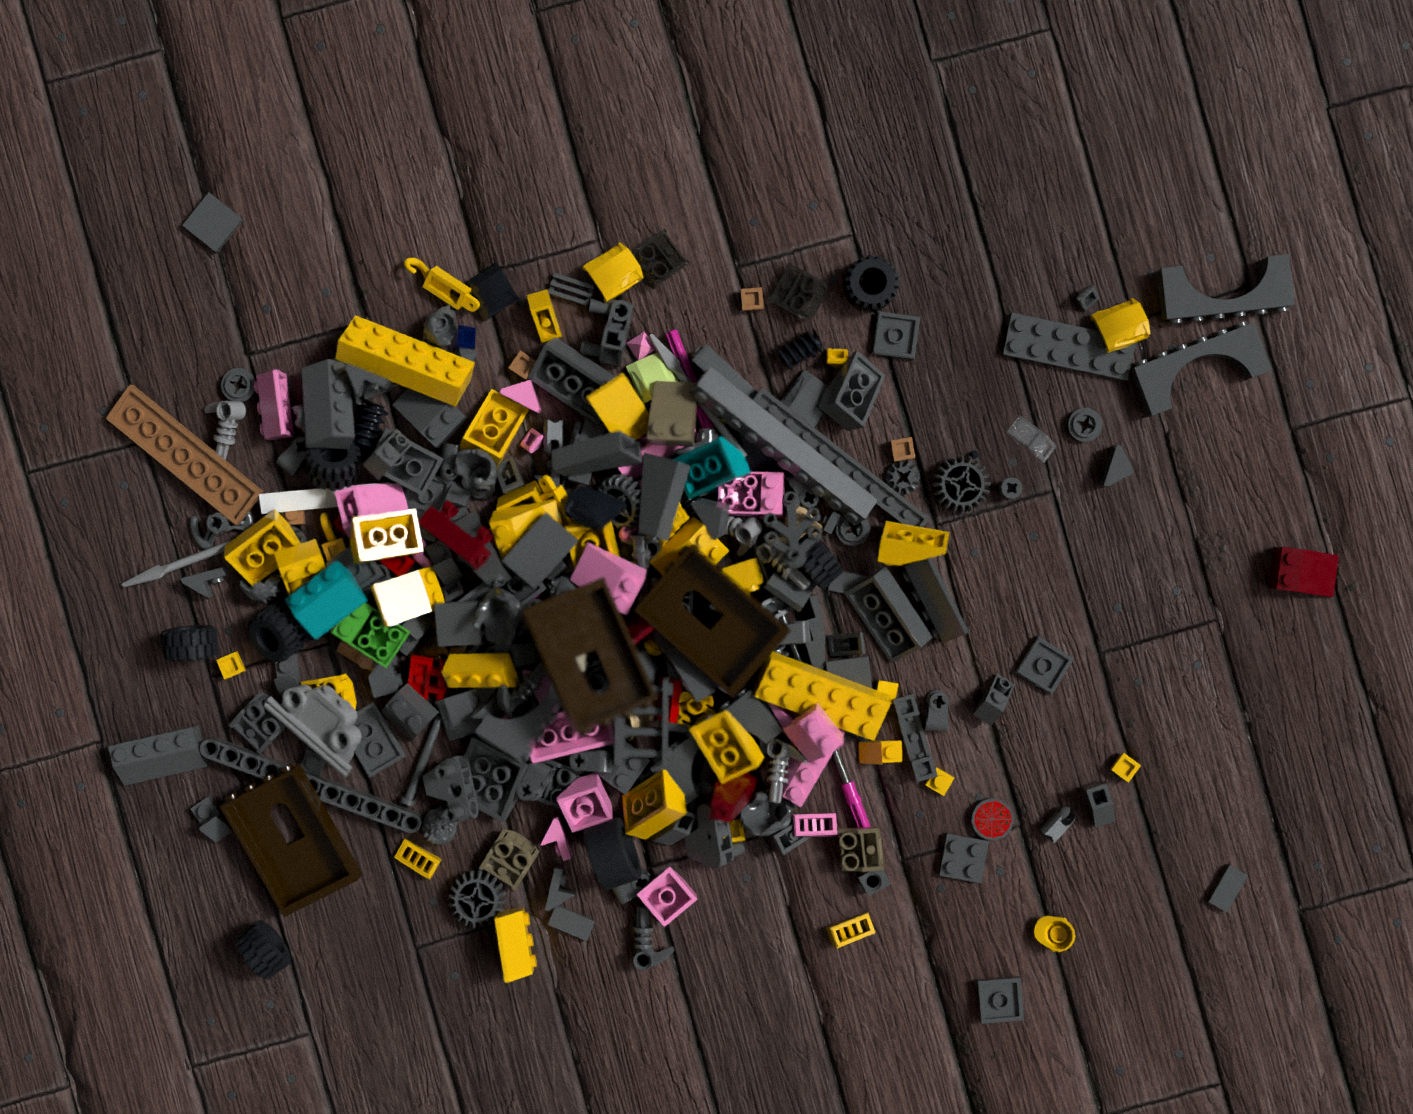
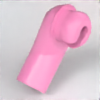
[619,526,639,541]
[412,538,433,568]

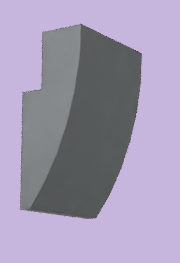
[825,656,872,688]

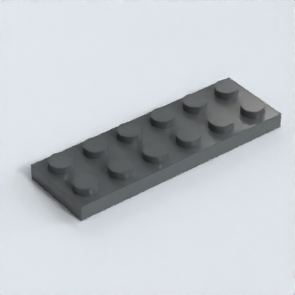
[1002,313,1136,381]

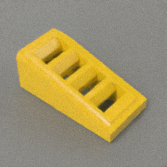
[394,839,442,880]
[826,913,875,948]

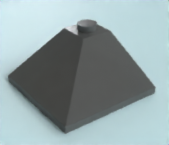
[464,736,532,822]

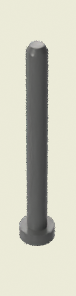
[400,715,443,806]

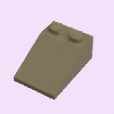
[648,381,697,447]

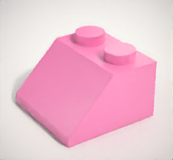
[783,703,844,762]
[557,772,613,833]
[637,866,697,927]

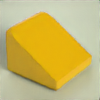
[876,680,899,704]

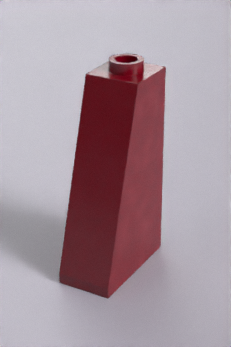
[709,772,761,823]

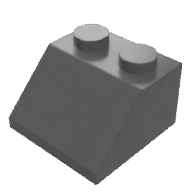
[381,683,439,741]

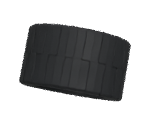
[584,818,641,891]

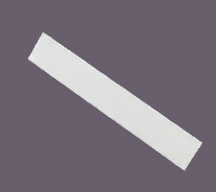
[259,482,389,514]

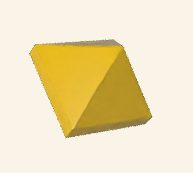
[826,348,848,368]

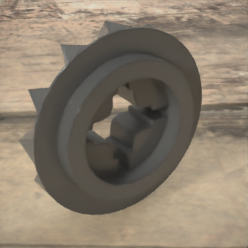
[221,368,255,402]
[1068,408,1102,442]
[886,461,920,495]
[836,515,870,546]

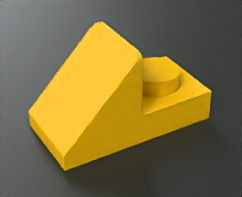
[858,740,902,765]

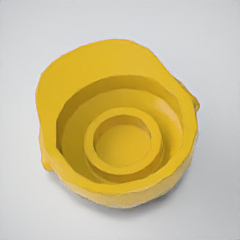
[1034,916,1075,952]

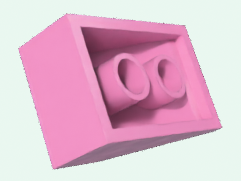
[570,543,647,615]

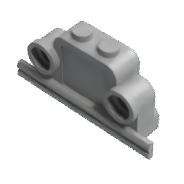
[263,684,361,777]

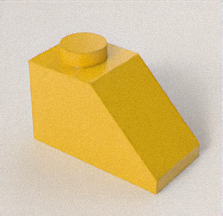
[527,289,562,343]

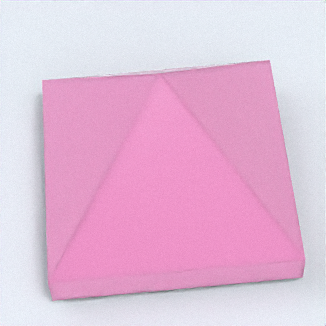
[627,332,656,360]
[520,428,544,453]

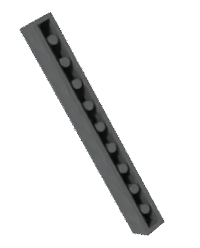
[690,366,878,525]

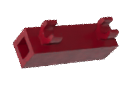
[418,500,494,570]

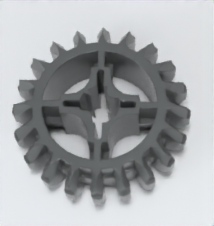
[932,455,991,513]
[597,474,641,532]
[448,870,506,928]

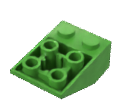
[332,603,410,668]

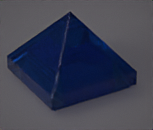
[457,325,476,349]

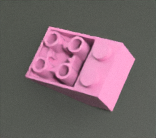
[718,472,785,519]
[335,483,409,539]

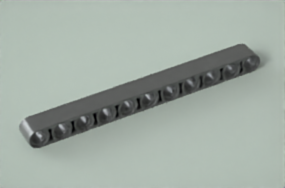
[200,737,424,833]

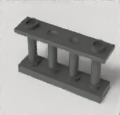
[615,677,673,767]

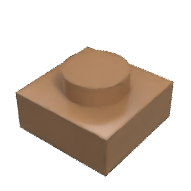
[741,287,764,311]
[509,350,536,380]
[890,437,915,462]
[282,510,306,525]

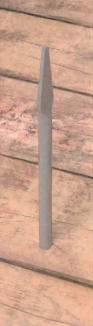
[649,334,747,457]
[122,539,234,587]

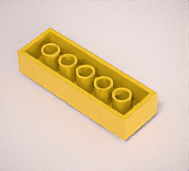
[335,315,475,407]
[753,652,891,741]

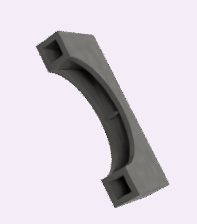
[1156,254,1295,325]
[1130,321,1272,417]
[475,653,594,765]
[650,687,783,805]

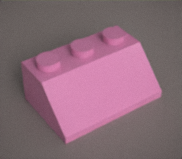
[254,370,295,440]

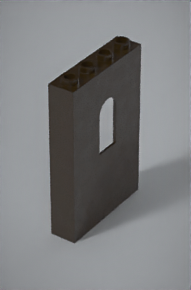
[635,544,792,697]
[521,577,658,737]
[220,763,363,917]

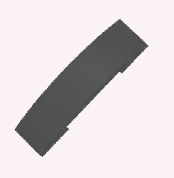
[893,694,938,782]

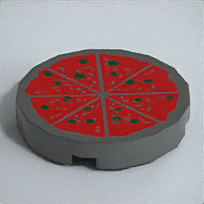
[971,797,1014,841]

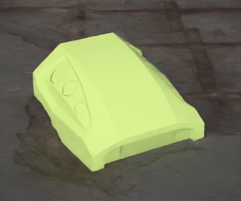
[626,352,679,404]

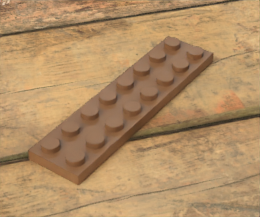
[106,385,264,525]

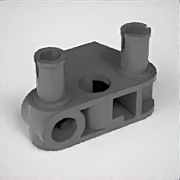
[580,299,634,366]
[423,755,479,822]
[685,802,745,868]

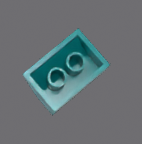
[673,437,751,499]
[285,560,368,640]

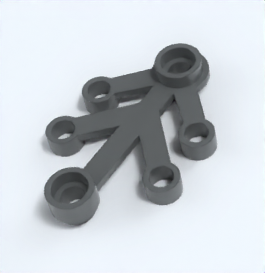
[764,491,822,568]

